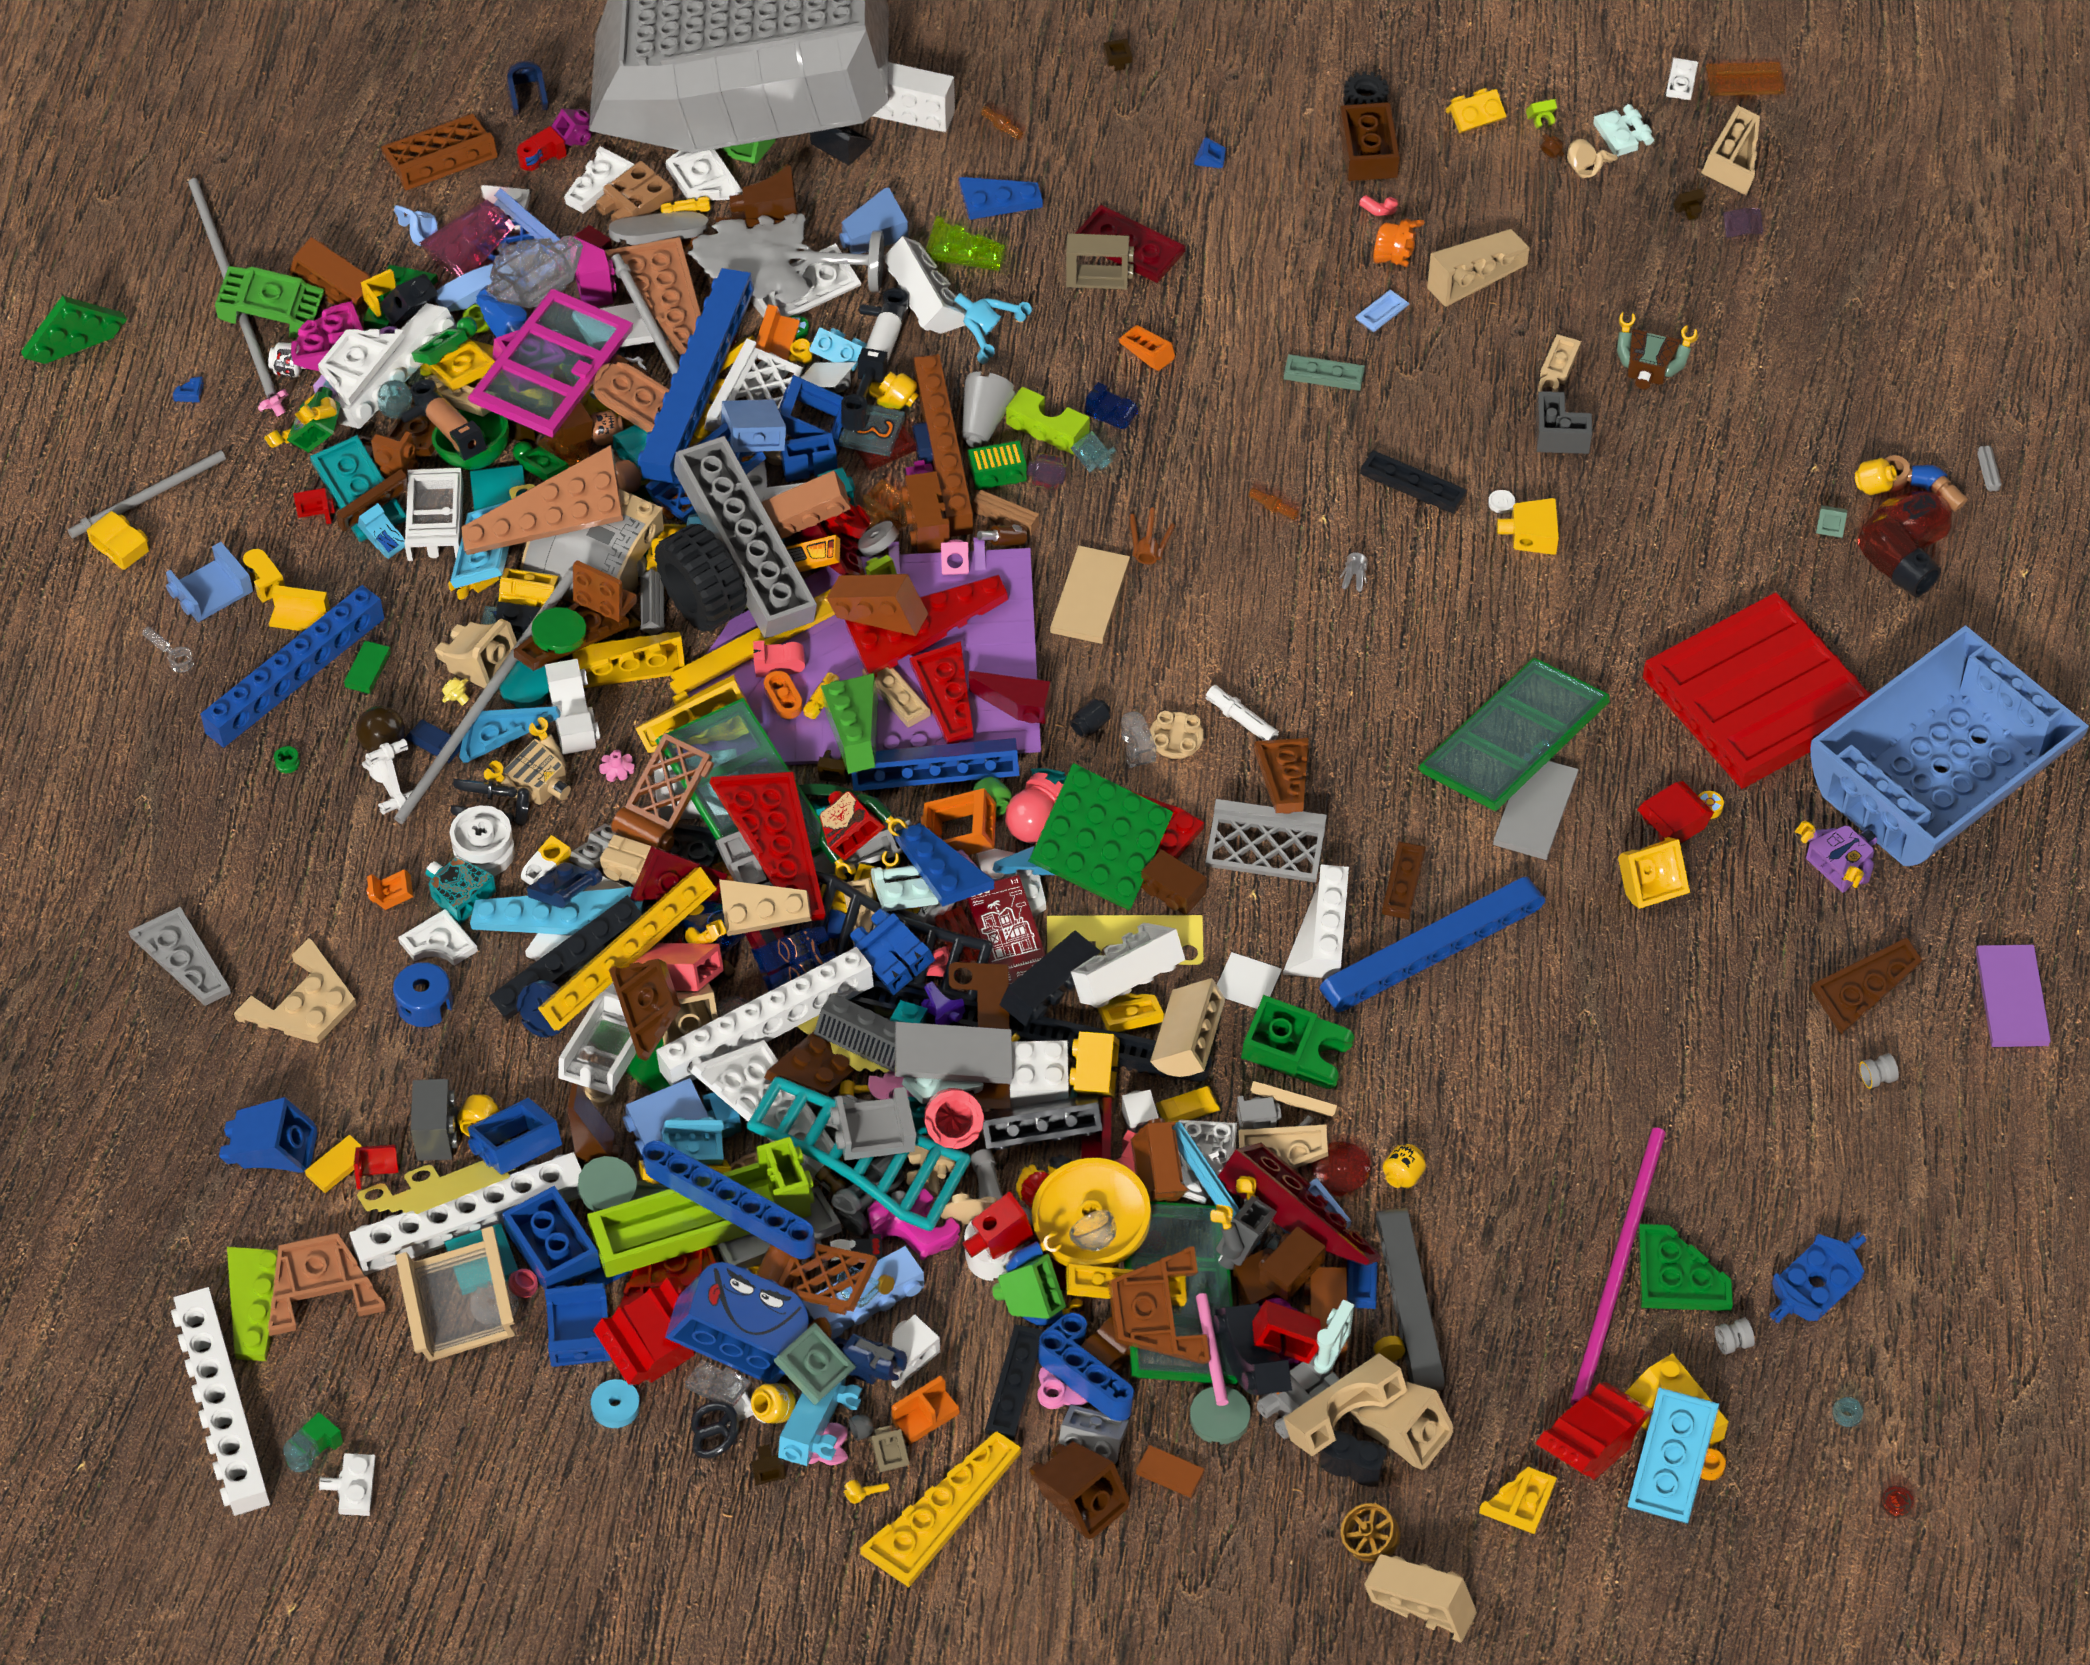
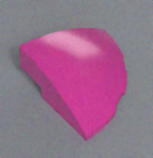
[291,301,363,371]

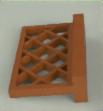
[381,113,498,191]

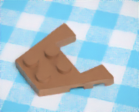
[268,1233,385,1336]

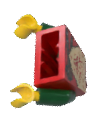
[819,791,908,879]

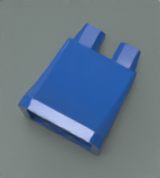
[219,1097,317,1173]

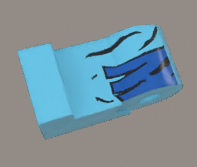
[358,503,405,559]

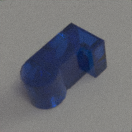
[1086,382,1139,429]

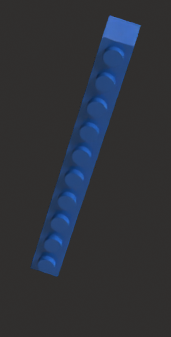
[638,268,754,483]

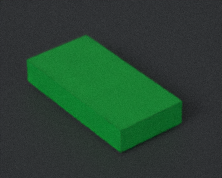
[344,641,391,694]

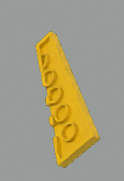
[860,1431,1021,1587]

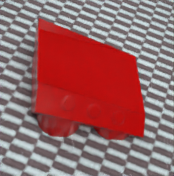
[1637,781,1714,844]

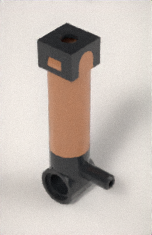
[400,379,487,461]

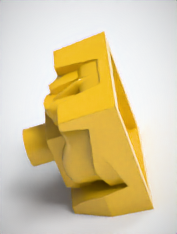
[1618,837,1690,909]

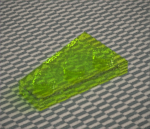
[925,215,1005,271]

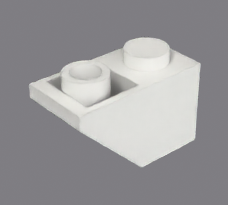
[1666,58,1698,100]

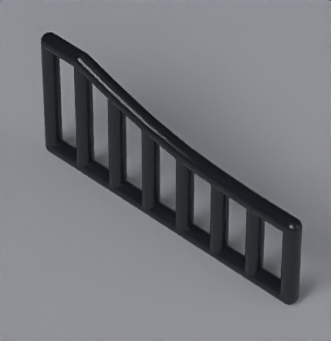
[783,871,993,1002]

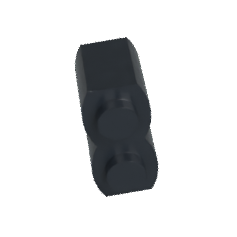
[1320,1430,1387,1487]

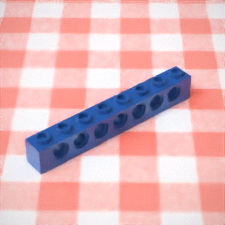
[200,585,385,748]

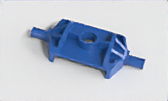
[1770,1232,1866,1323]

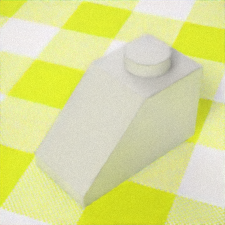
[892,1315,940,1389]

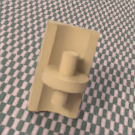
[907,1135,955,1196]

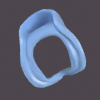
[394,205,438,247]

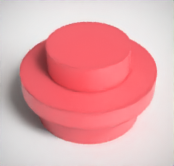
[508,1269,538,1298]

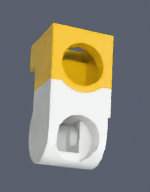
[521,835,573,885]

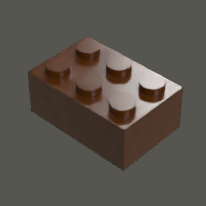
[1339,102,1399,181]

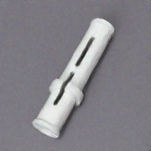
[1205,685,1279,741]

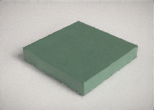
[773,1323,856,1405]

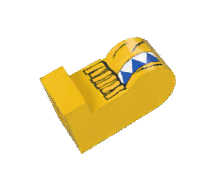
[243,549,285,603]

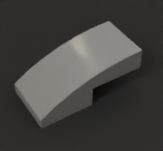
[715,831,767,884]

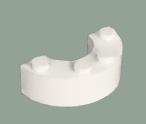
[545,659,600,754]

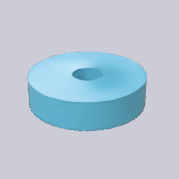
[591,1379,640,1428]

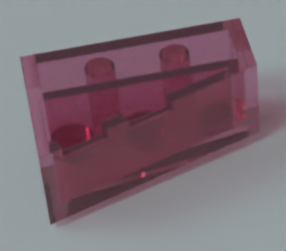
[419,200,515,278]

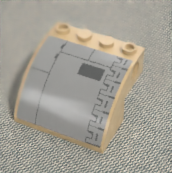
[520,489,664,604]

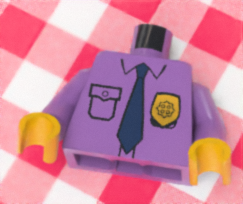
[1794,821,1877,893]

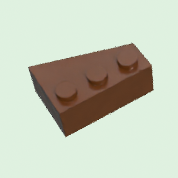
[289,237,371,311]
[827,574,928,636]

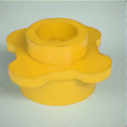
[789,339,813,364]

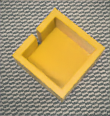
[1070,1032,1120,1098]

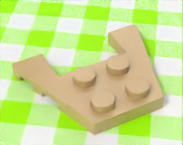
[234,938,356,1044]

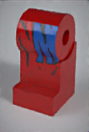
[517,126,567,171]

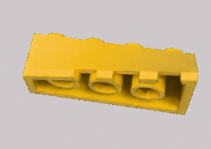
[572,632,685,688]

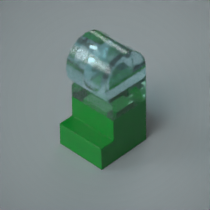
[283,1412,343,1472]

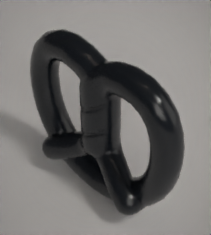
[691,1401,739,1459]

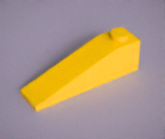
[636,675,750,753]

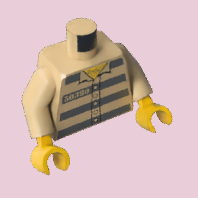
[484,717,571,805]

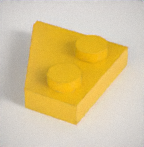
[1097,993,1164,1032]
[1479,1467,1557,1534]

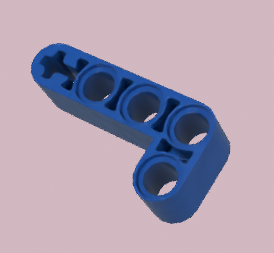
[1038,1313,1134,1421]

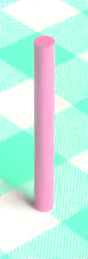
[1196,1293,1228,1406]

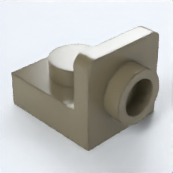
[869,1425,910,1473]

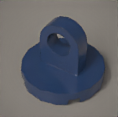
[517,980,570,1037]

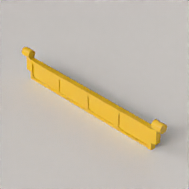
[670,589,835,705]

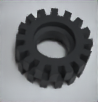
[1343,71,1389,105]

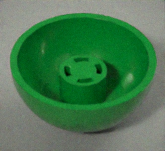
[432,410,509,470]

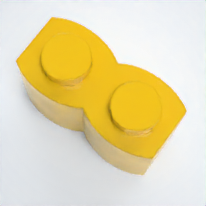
[86,511,149,570]

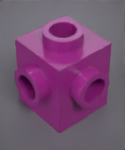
[551,108,593,146]

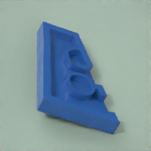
[958,177,1043,220]

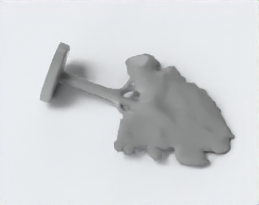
[688,213,884,303]

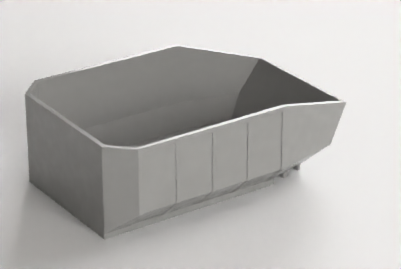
[589,0,889,153]

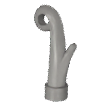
[970,1149,1033,1226]

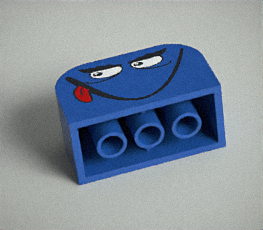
[665,1262,808,1384]

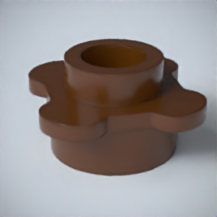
[1540,134,1564,159]

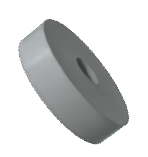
[857,521,898,557]

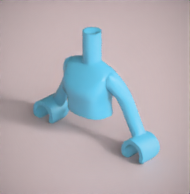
[954,293,1032,364]

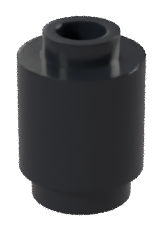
[1070,698,1111,738]

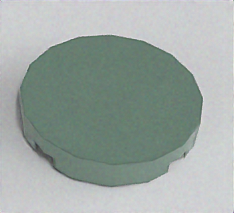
[577,1156,637,1212]
[1190,1386,1250,1444]

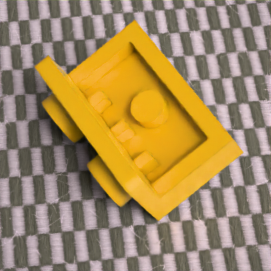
[1445,88,1507,134]

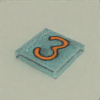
[839,404,905,457]

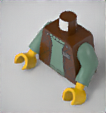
[1617,312,1698,390]

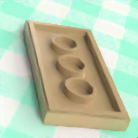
[1050,546,1130,644]

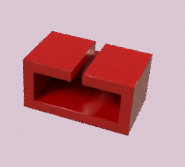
[1252,1300,1321,1364]

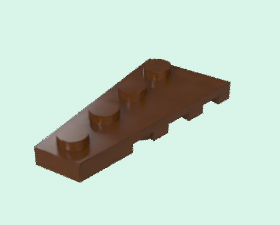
[1810,937,1922,1035]

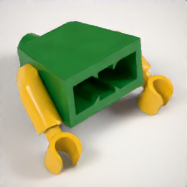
[264,387,341,453]

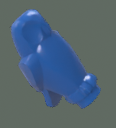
[476,288,528,338]

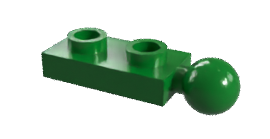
[412,317,477,365]
[513,441,569,481]

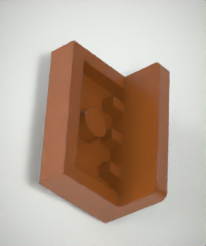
[371,431,419,482]

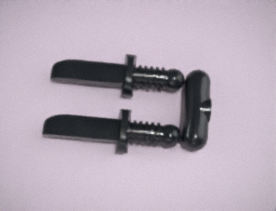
[450,779,530,826]

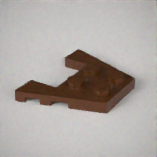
[359,385,436,459]

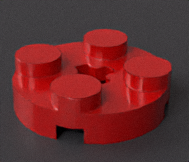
[826,497,871,539]

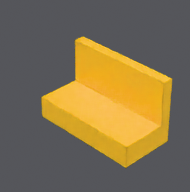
[269,585,330,631]

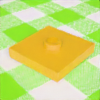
[428,341,495,391]

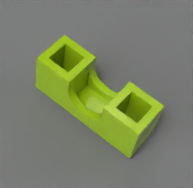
[1006,387,1090,455]

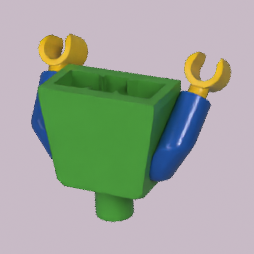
[993,1231,1084,1326]

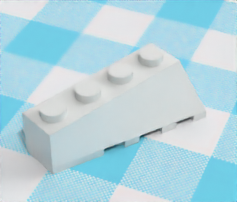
[883,236,966,334]
[1283,865,1349,978]
[1071,922,1185,1008]

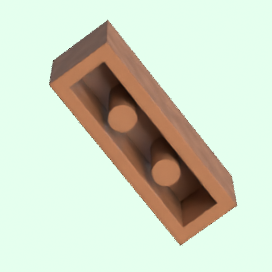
[762,470,851,539]

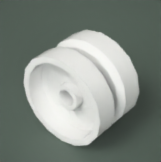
[450,805,515,876]

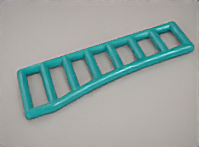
[747,1077,971,1231]

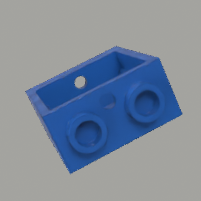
[778,375,845,446]
[468,1098,562,1175]

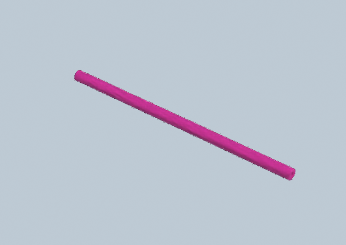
[1570,1128,1666,1405]

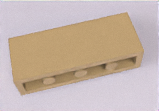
[1150,978,1225,1077]

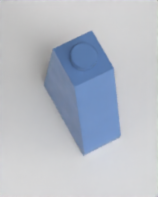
[839,187,908,254]

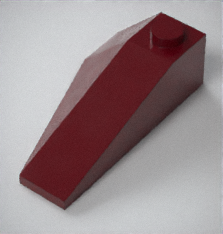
[791,520,865,576]

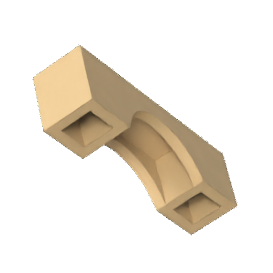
[1283,1353,1407,1456]

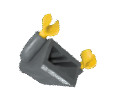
[1210,1176,1277,1269]

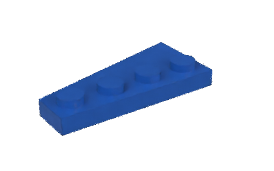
[895,823,994,906]

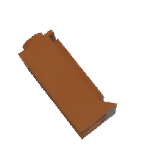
[1131,1118,1189,1203]

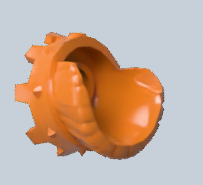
[1373,219,1425,268]

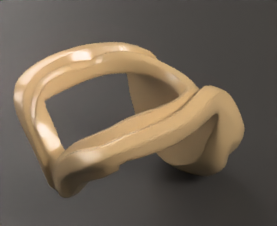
[1567,139,1618,178]

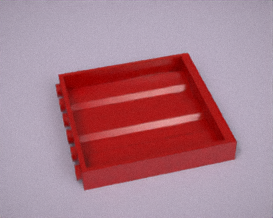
[1642,592,1873,789]

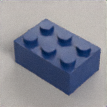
[502,1186,601,1290]

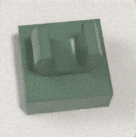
[1816,505,1848,538]

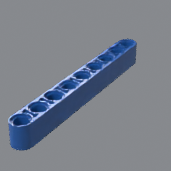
[1319,877,1546,1012]

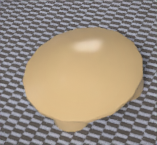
[1149,711,1204,759]
[941,1194,997,1225]

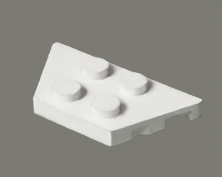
[666,149,743,201]
[318,329,405,405]
[976,848,1046,916]

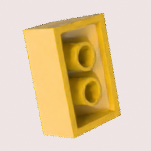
[1625,1353,1729,1448]

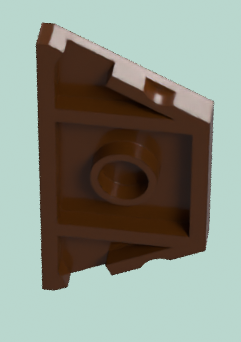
[609,959,681,1061]
[764,1031,856,1096]

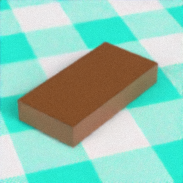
[1136,1445,1205,1498]

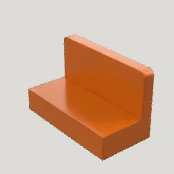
[755,304,800,362]

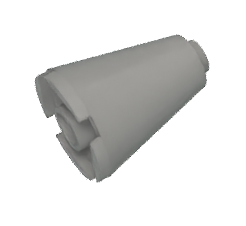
[962,372,1016,448]

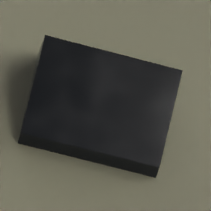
[810,126,873,166]

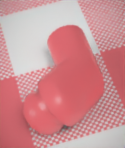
[1359,195,1398,216]

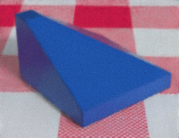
[1194,137,1226,168]

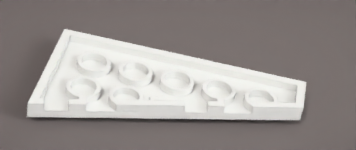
[691,1040,834,1192]

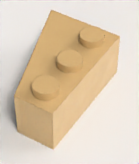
[1364,1554,1477,1643]

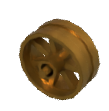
[1340,1503,1401,1563]

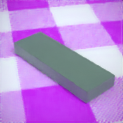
[1284,354,1365,391]

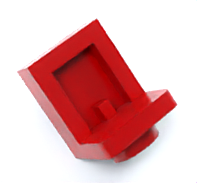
[293,488,335,525]

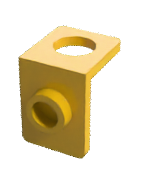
[361,269,396,317]

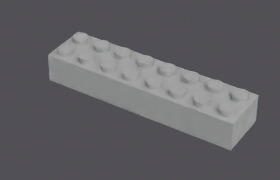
[674,436,817,639]

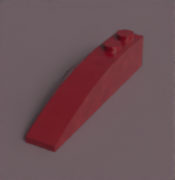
[1218,1143,1382,1265]

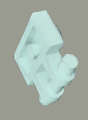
[1593,104,1654,156]

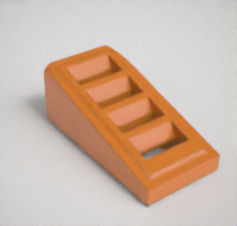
[1119,325,1175,371]

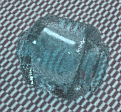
[377,380,412,419]

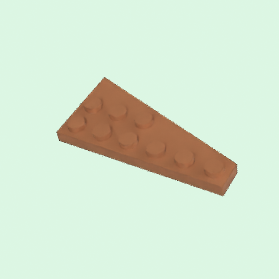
[605,237,701,355]

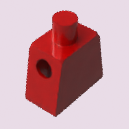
[962,1192,1034,1259]

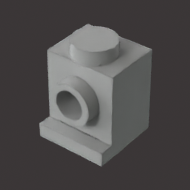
[1236,1096,1281,1130]

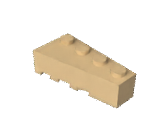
[1427,229,1529,307]

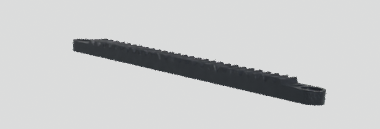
[848,980,1212,1082]

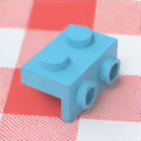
[809,327,867,371]
[661,1117,724,1165]

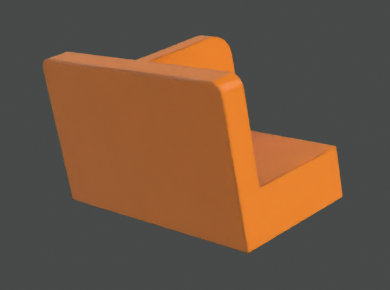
[891,1375,960,1445]

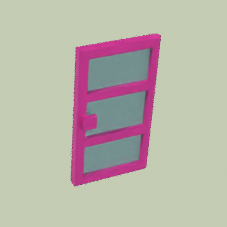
[468,289,633,438]

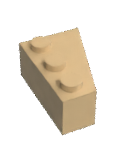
[1701,105,1760,195]

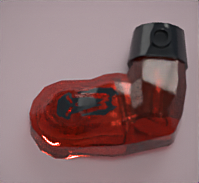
[1857,490,1952,597]

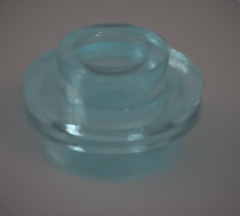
[1832,1397,1863,1427]

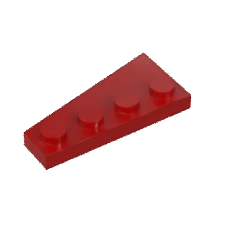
[910,641,974,744]

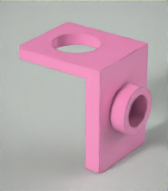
[941,540,970,575]

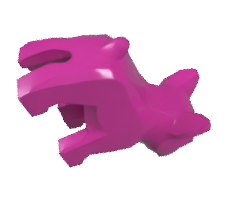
[868,1188,960,1260]

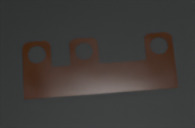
[949,962,1011,1109]

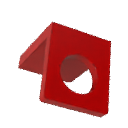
[354,1144,399,1190]

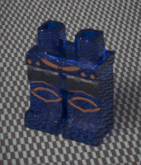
[751,926,837,992]

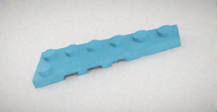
[470,887,646,935]

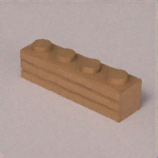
[973,490,1039,536]

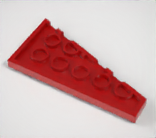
[845,575,1008,678]

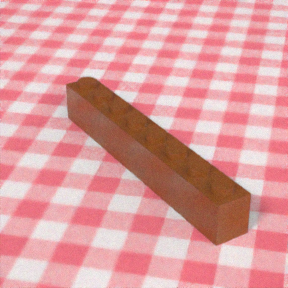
[914,354,973,537]

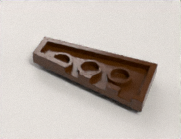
[514,602,629,671]

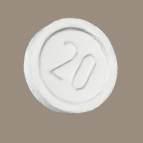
[1488,490,1515,514]

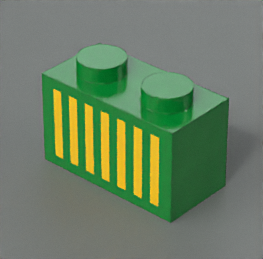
[968,441,1027,490]

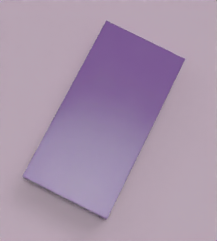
[1976,945,2051,1047]

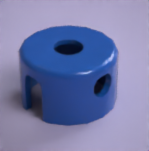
[393,962,454,1027]

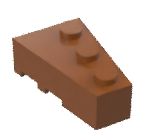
[901,471,949,554]

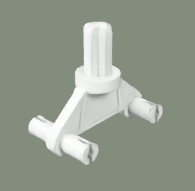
[362,739,413,815]

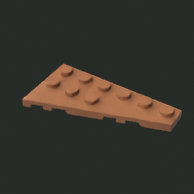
[461,445,624,555]

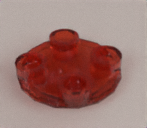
[1312,1142,1371,1196]

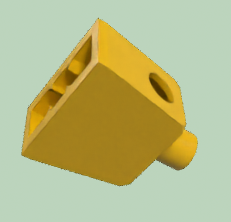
[1496,498,1559,555]

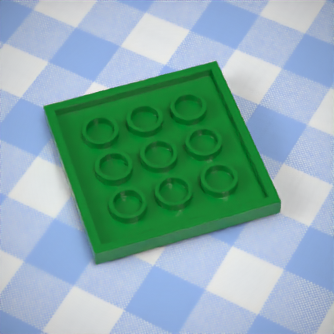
[1028,763,1173,911]

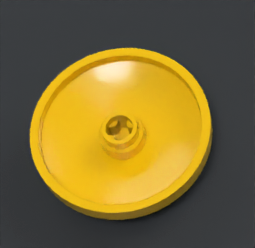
[1032,1158,1152,1267]

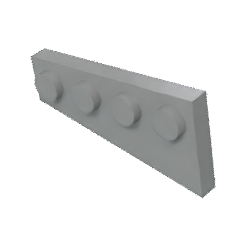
[129,907,231,1006]

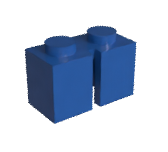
[780,433,838,482]

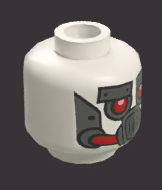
[269,342,306,377]

